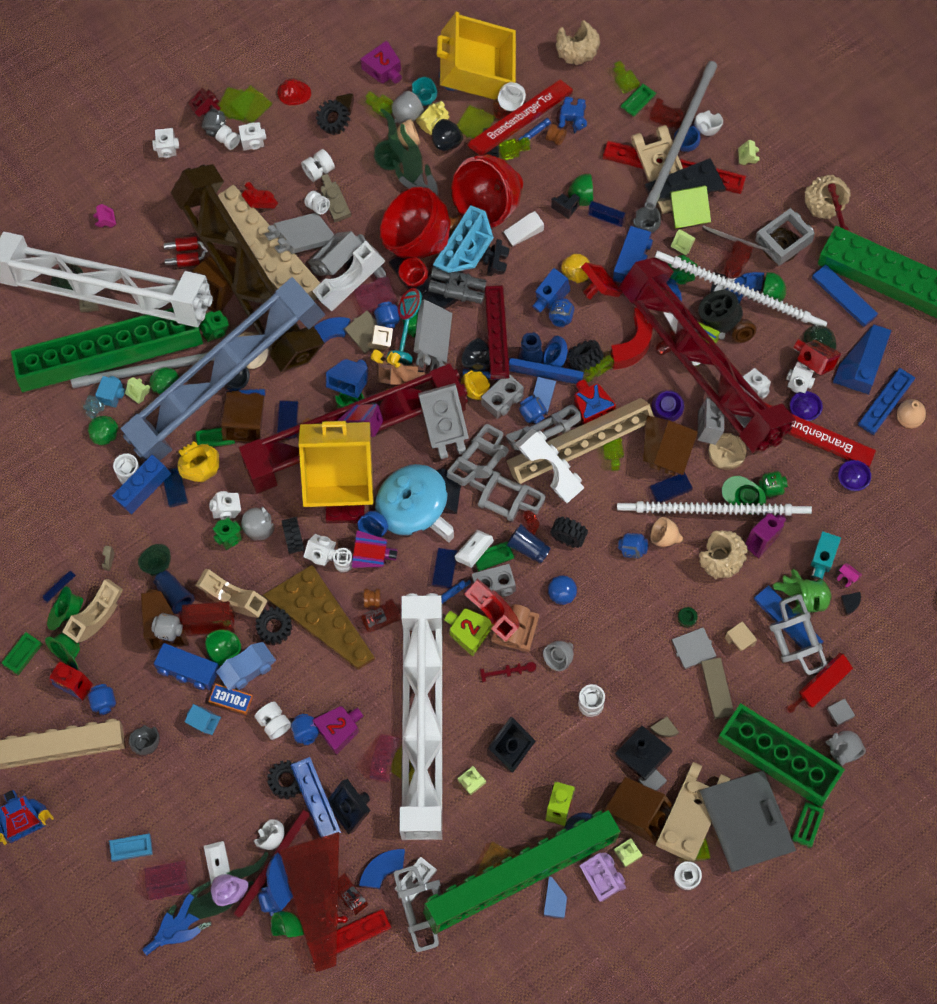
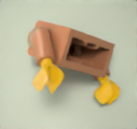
[371,350,425,385]

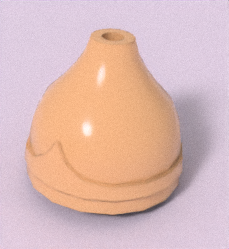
[391,119,420,147]
[897,399,926,429]
[650,517,683,547]

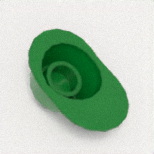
[722,476,766,514]
[47,586,83,631]
[45,632,80,670]

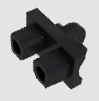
[481,239,510,276]

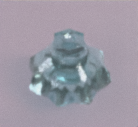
[83,395,104,419]

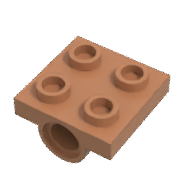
[491,604,540,652]

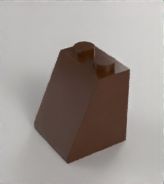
[192,249,236,312]
[222,391,264,443]
[643,415,698,476]
[141,590,189,650]
[605,777,673,845]

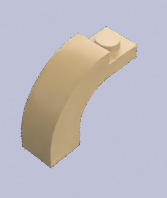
[196,569,268,617]
[62,579,123,643]

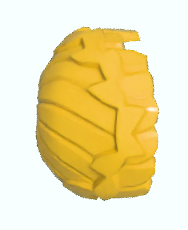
[561,254,590,283]
[461,371,490,400]

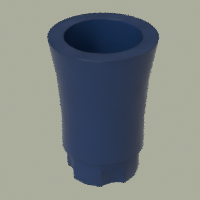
[518,332,544,364]
[506,523,551,564]
[153,570,195,614]

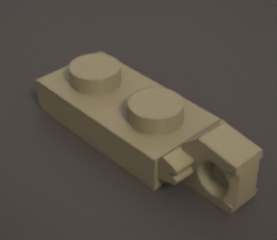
[321,174,351,222]

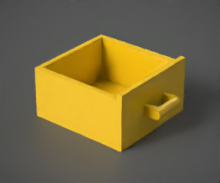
[437,11,516,100]
[299,421,373,507]

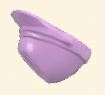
[211,874,248,906]

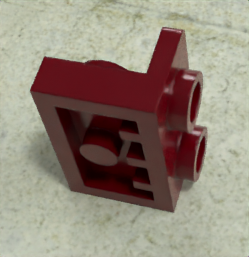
[188,88,221,117]
[326,505,365,523]

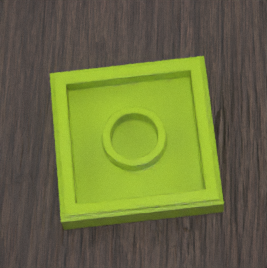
[670,185,711,228]

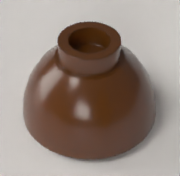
[731,318,757,343]

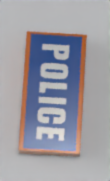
[208,683,253,715]

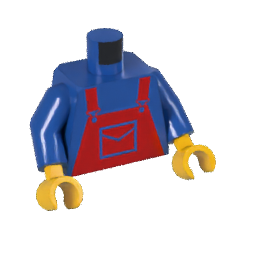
[0,790,54,845]

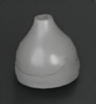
[543,641,574,671]

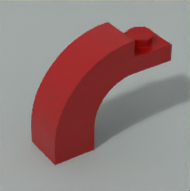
[610,308,653,370]
[464,578,520,642]

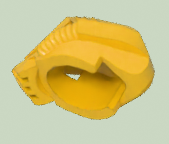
[177,441,219,482]

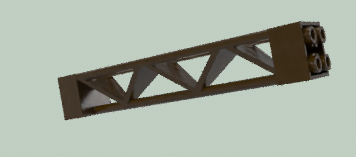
[170,164,325,372]

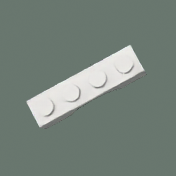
[313,241,385,311]
[515,429,584,503]

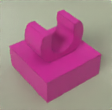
[93,204,116,228]
[837,563,862,587]

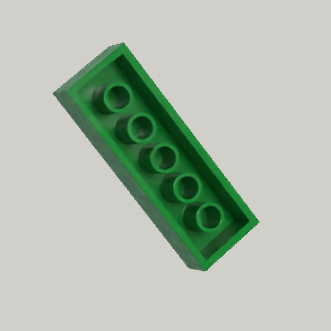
[717,703,845,808]

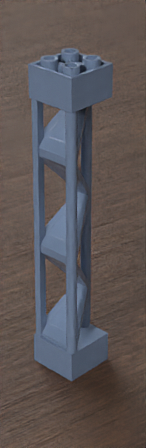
[120,277,326,461]

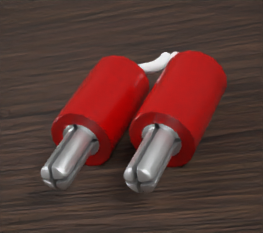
[164,236,208,268]

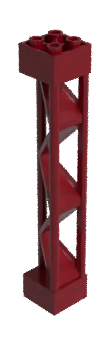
[619,257,796,453]
[238,363,468,494]

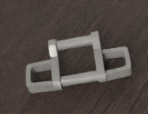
[506,405,582,450]
[447,424,509,486]
[469,470,546,522]
[769,594,827,675]
[394,866,441,952]

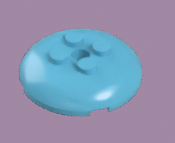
[375,464,448,535]

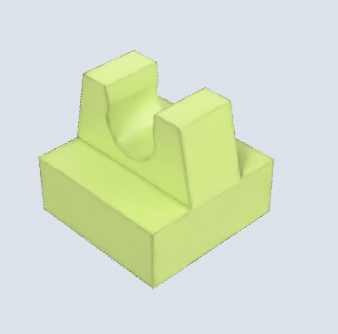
[738,140,759,165]
[671,230,696,255]
[125,377,151,404]
[458,766,486,796]
[614,838,642,868]

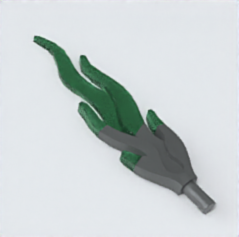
[380,109,438,196]

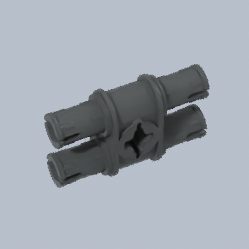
[428,267,486,304]

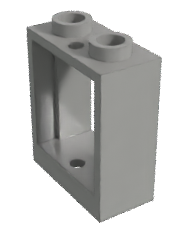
[755,208,815,266]
[308,231,362,276]

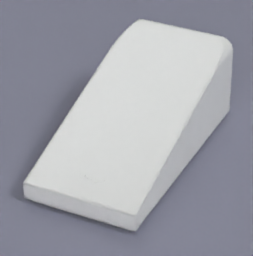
[503,211,544,247]

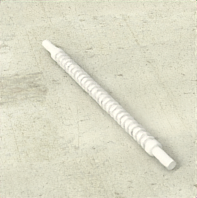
[655,251,827,329]
[617,501,812,516]

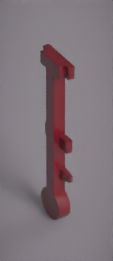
[828,183,849,230]
[480,662,536,683]

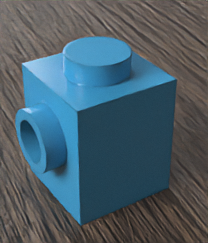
[95,376,125,408]
[185,704,221,735]

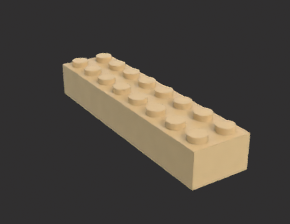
[218,185,320,301]

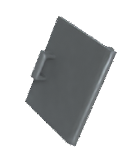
[700,770,796,872]

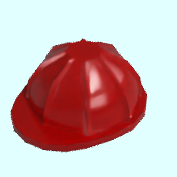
[278,78,311,106]

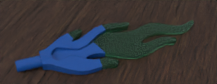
[142,852,268,955]

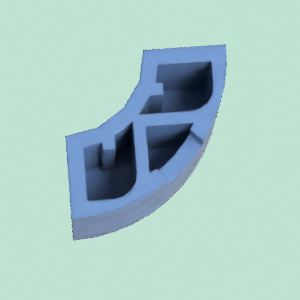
[216,642,276,690]

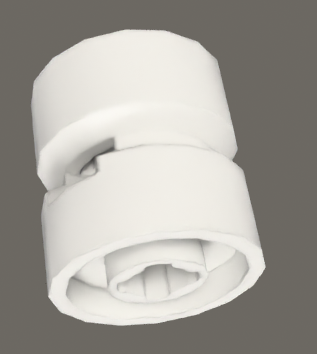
[301,149,335,182]
[113,454,140,484]
[578,684,605,717]
[255,702,291,740]
[674,862,702,890]

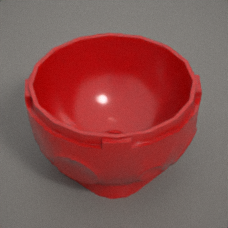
[451,154,523,228]
[380,187,451,259]

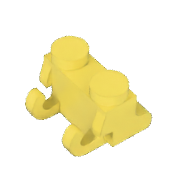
[416,101,450,135]

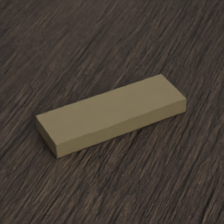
[701,658,734,720]

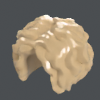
[556,20,600,65]
[805,175,851,219]
[699,530,748,579]

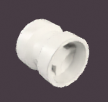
[216,125,241,150]
[305,191,330,215]
[333,548,353,573]

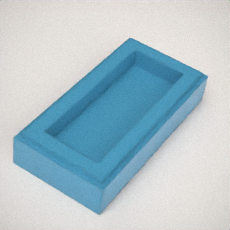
[109,833,153,862]

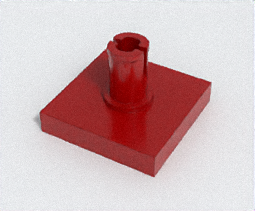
[581,262,623,299]

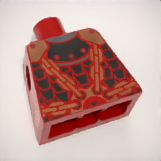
[793,339,842,375]

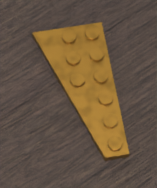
[263,565,375,670]

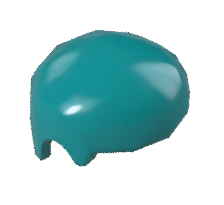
[412,77,438,106]

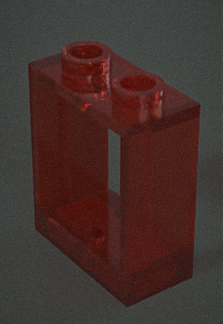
[179,601,235,636]

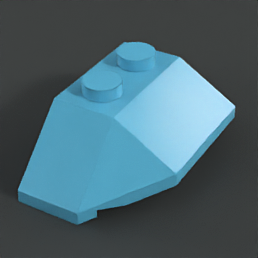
[433,205,494,273]

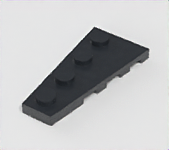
[644,158,726,201]

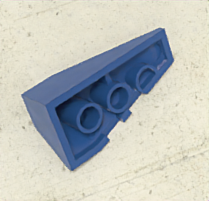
[833,325,892,395]

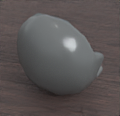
[633,207,661,233]
[129,725,160,755]

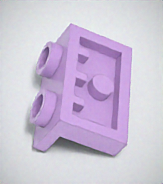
[580,852,626,902]

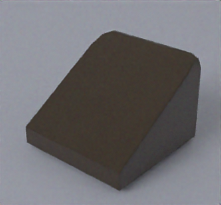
[333,93,354,115]

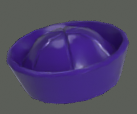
[652,390,684,421]
[790,391,823,421]
[838,460,871,492]

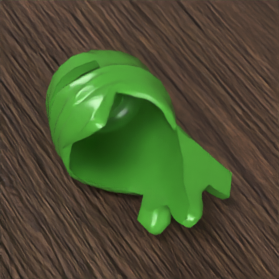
[773,569,832,614]

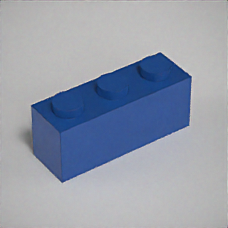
[613,226,653,283]
[112,455,171,515]
[154,643,219,690]

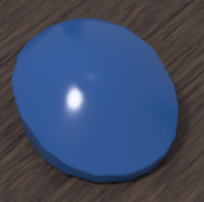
[543,335,568,367]

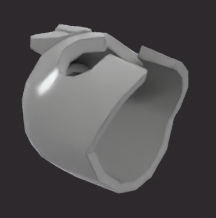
[392,91,424,125]
[241,507,274,541]
[825,731,866,767]

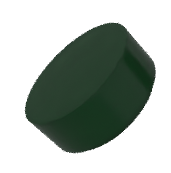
[678,607,698,628]

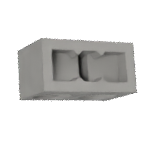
[481,374,524,419]
[698,398,724,445]
[472,564,516,597]

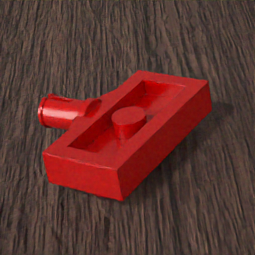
[241,182,278,209]

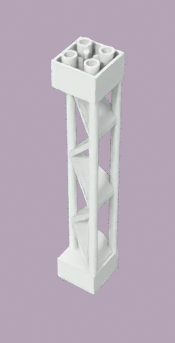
[0,231,213,327]
[400,593,442,840]

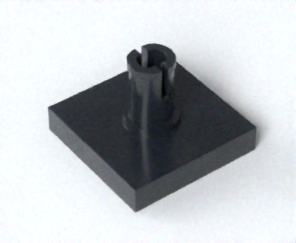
[615,726,672,781]
[328,778,371,834]

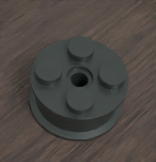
[698,290,743,333]

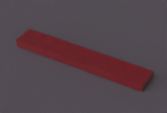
[485,285,510,379]
[233,810,310,919]

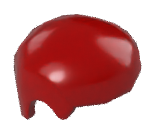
[398,257,428,288]

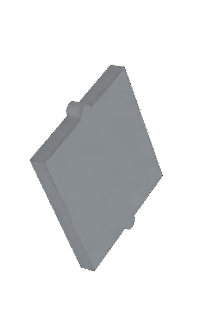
[672,627,717,669]

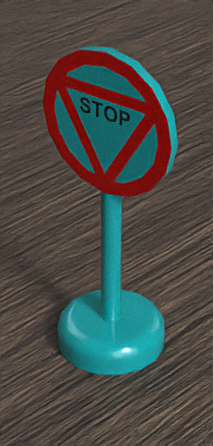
[386,288,422,365]

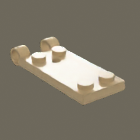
[631,125,683,214]
[656,762,731,863]

